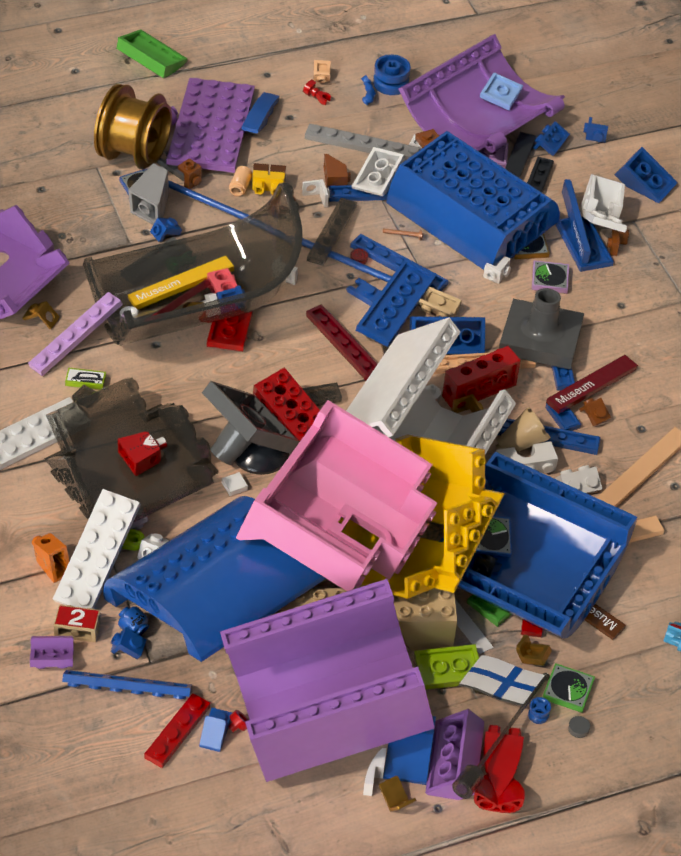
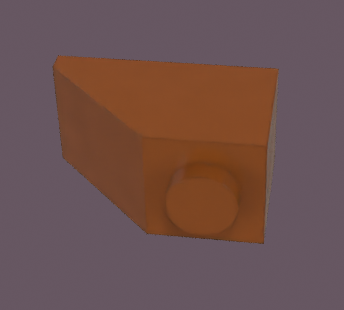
[323,154,351,188]

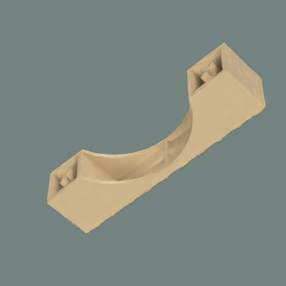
[272,588,457,651]

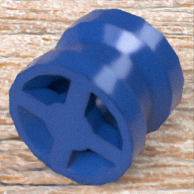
[528,697,551,724]

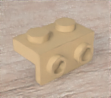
[418,287,462,317]

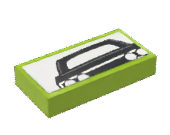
[65,368,106,390]

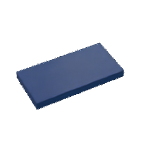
[555,216,614,272]

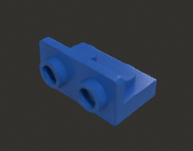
[533,121,570,156]

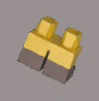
[252,163,286,196]

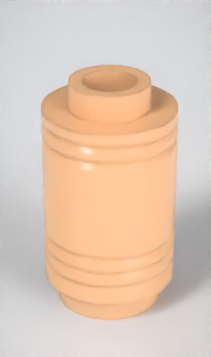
[229,166,253,196]

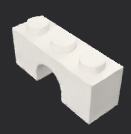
[496,442,558,473]

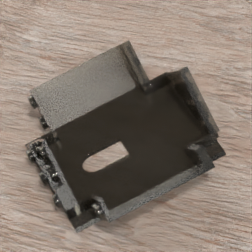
[44,377,218,523]

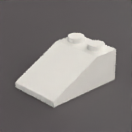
[352,147,406,196]

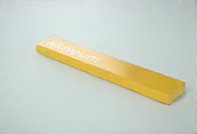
[128,256,234,310]

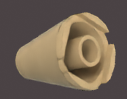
[495,407,551,452]

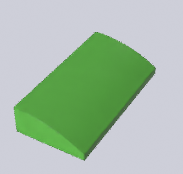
[116,29,188,78]

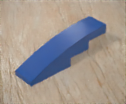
[241,92,280,134]

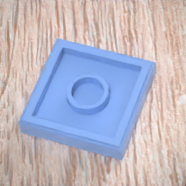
[480,73,523,110]

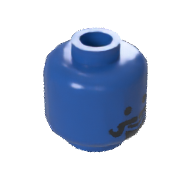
[118,606,149,636]

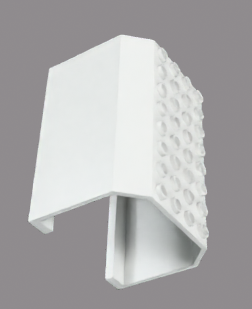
[346,317,516,454]

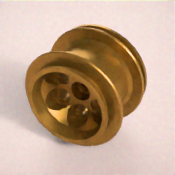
[94,84,172,170]

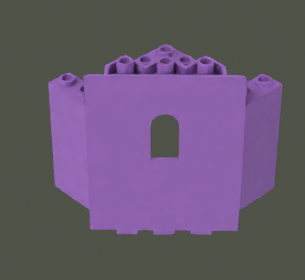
[0,205,70,319]

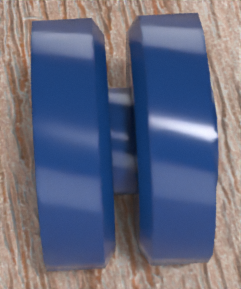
[373,54,411,95]

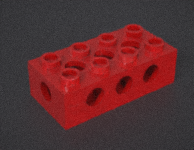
[442,346,521,409]
[253,367,320,441]

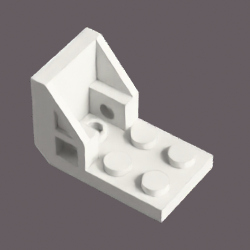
[580,174,627,232]

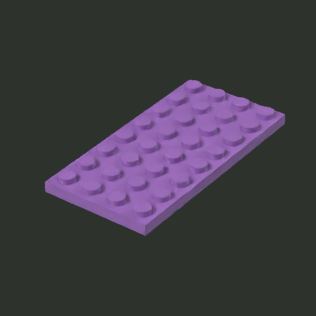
[167,78,255,173]

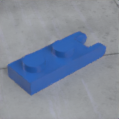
[346,278,381,306]

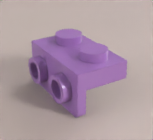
[30,636,74,669]

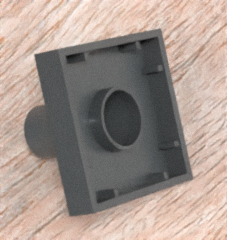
[499,288,584,369]
[202,381,300,465]

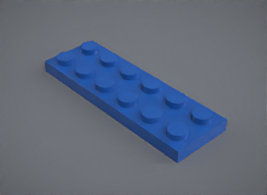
[355,259,436,347]

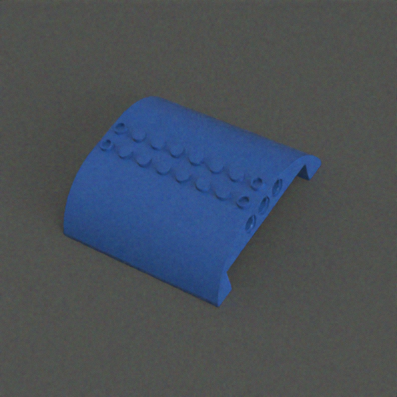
[439,452,637,639]
[103,496,326,662]

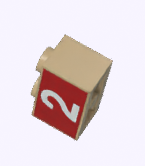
[54,605,101,642]

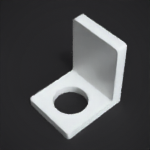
[302,179,330,208]

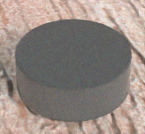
[568,716,590,738]

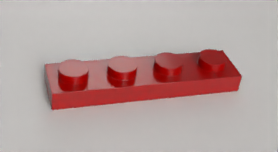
[144,693,210,768]

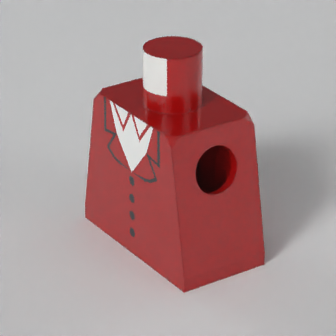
[118,432,167,476]

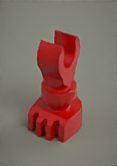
[303,79,331,105]

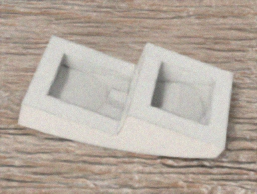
[363,748,387,796]

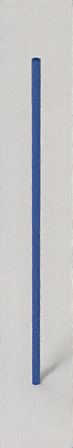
[168,180,392,282]

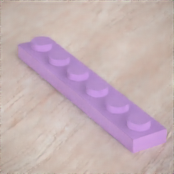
[28,292,122,376]

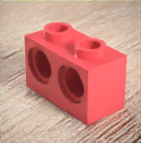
[207,268,239,308]

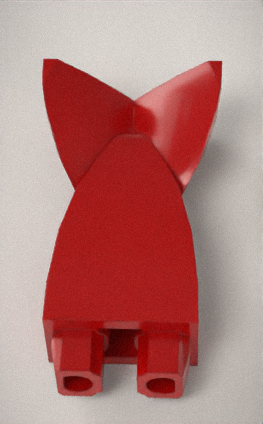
[474,725,525,813]

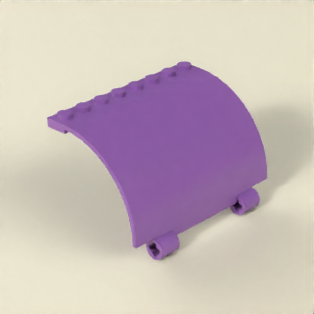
[399,34,565,153]

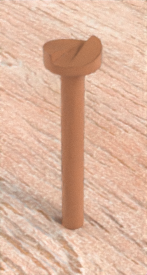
[383,228,424,240]

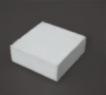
[222,472,248,496]

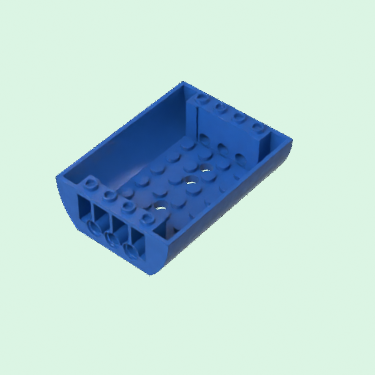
[387,131,560,270]

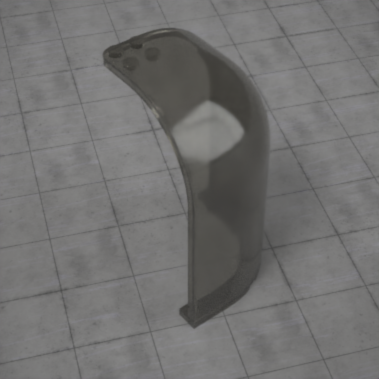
[83,182,302,346]

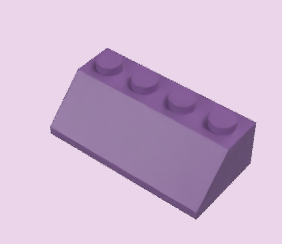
[425,709,485,800]

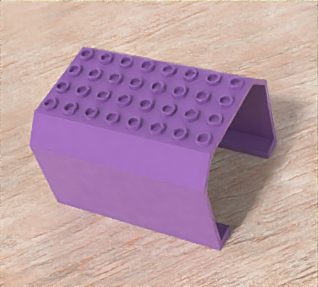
[220,579,435,782]

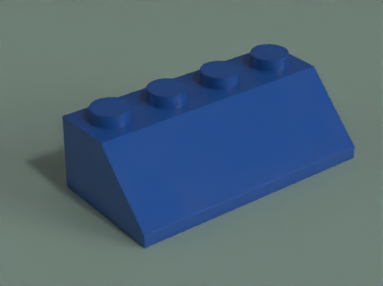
[410,316,485,354]

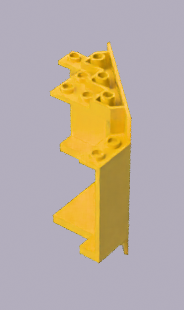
[338,434,505,599]

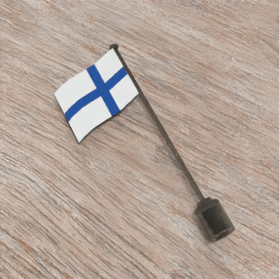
[452,655,550,799]

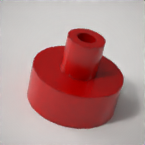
[228,710,248,732]

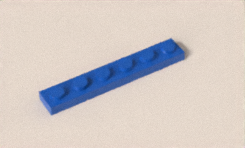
[62,670,192,699]

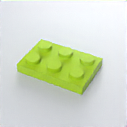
[414,644,479,690]

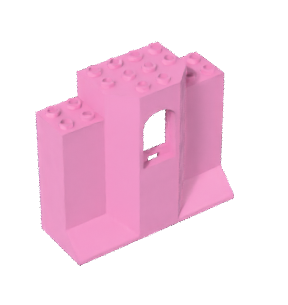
[236,400,437,591]

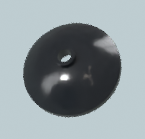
[235,443,290,475]

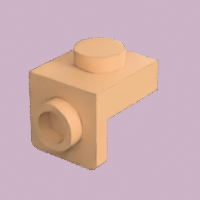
[313,60,331,83]

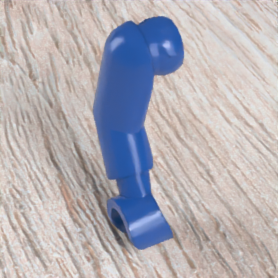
[361,75,376,105]

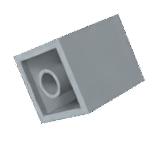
[128,163,169,225]

